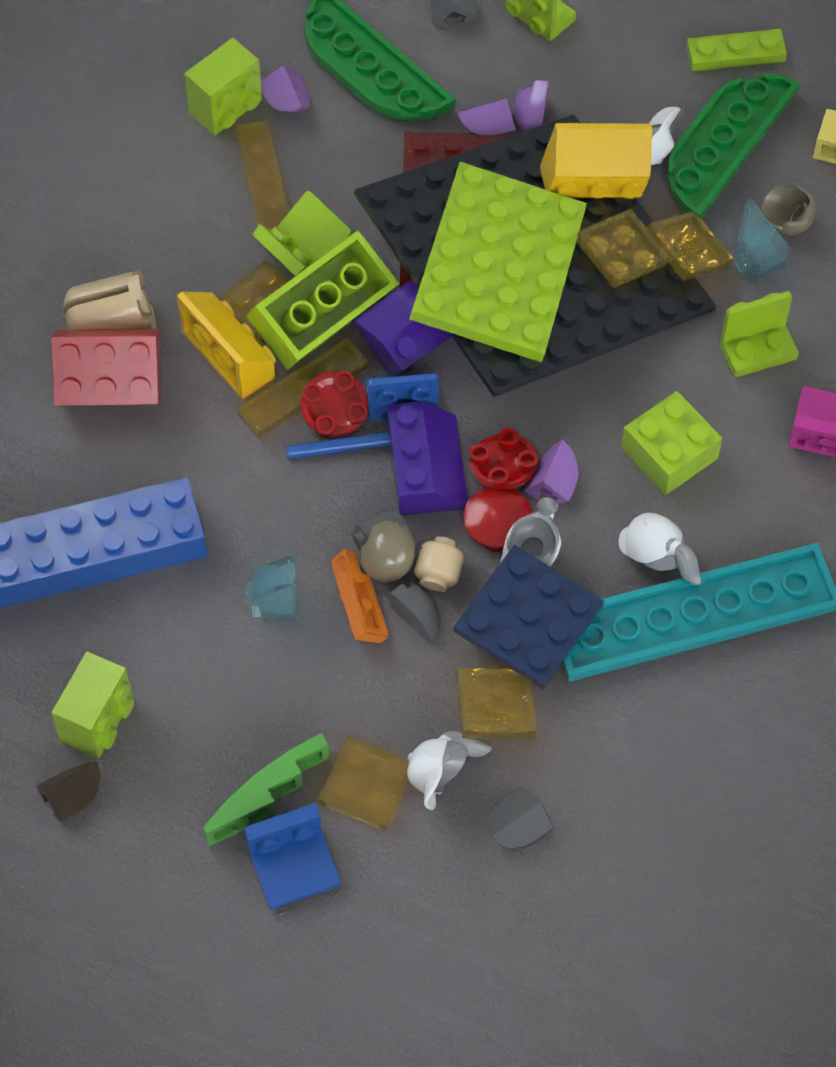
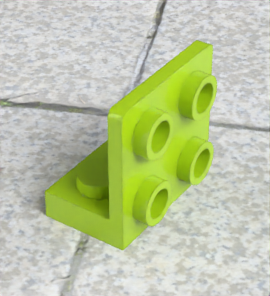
[504,0,576,42]
[252,191,354,276]
[719,291,799,378]

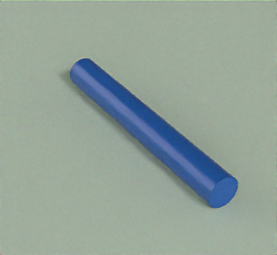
[286,432,390,459]

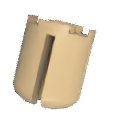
[63,270,157,330]

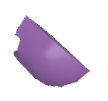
[261,65,310,113]
[513,80,549,132]
[457,98,515,136]
[523,439,579,504]

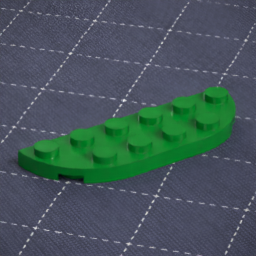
[305,0,456,120]
[668,74,800,222]

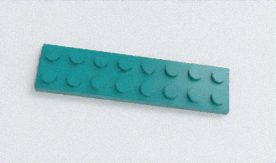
[562,542,836,682]

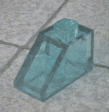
[734,200,790,283]
[245,555,298,620]

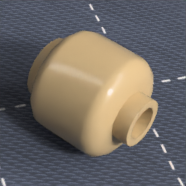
[414,537,464,592]

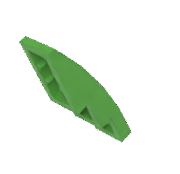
[203,733,329,846]

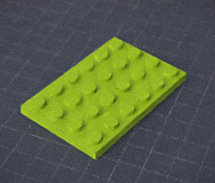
[409,162,587,362]

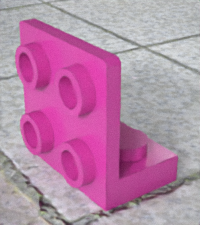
[788,386,836,458]

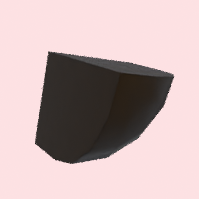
[36,761,101,822]

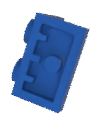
[366,372,439,422]
[244,803,340,910]

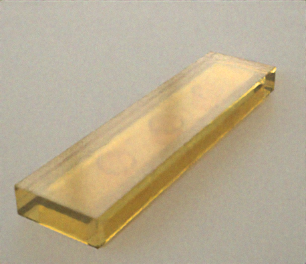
[236,120,289,229]
[237,338,368,438]

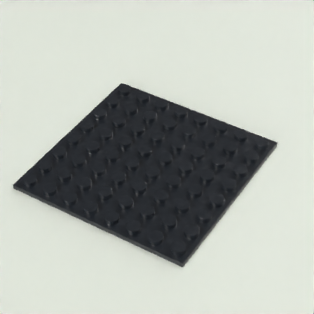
[354,114,716,398]

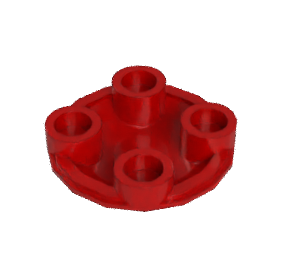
[300,371,368,438]
[469,428,538,490]
[463,487,532,553]

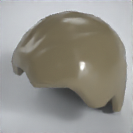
[758,185,817,236]
[360,521,415,583]

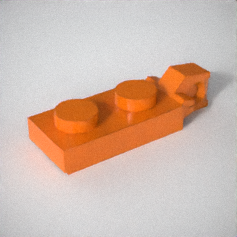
[331,549,389,643]

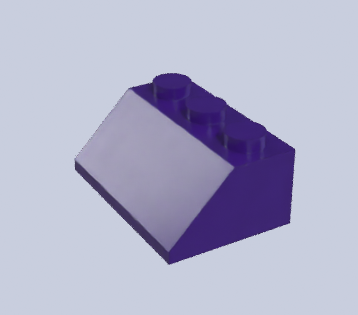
[352,280,452,376]
[387,401,468,516]

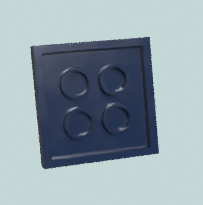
[453,544,604,690]

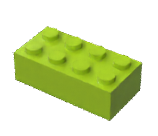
[246,230,399,370]

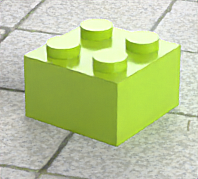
[184,37,262,136]
[621,391,723,496]
[51,651,134,759]

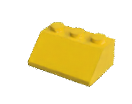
[540,123,653,199]
[177,292,276,400]

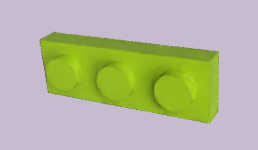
[686,29,787,71]

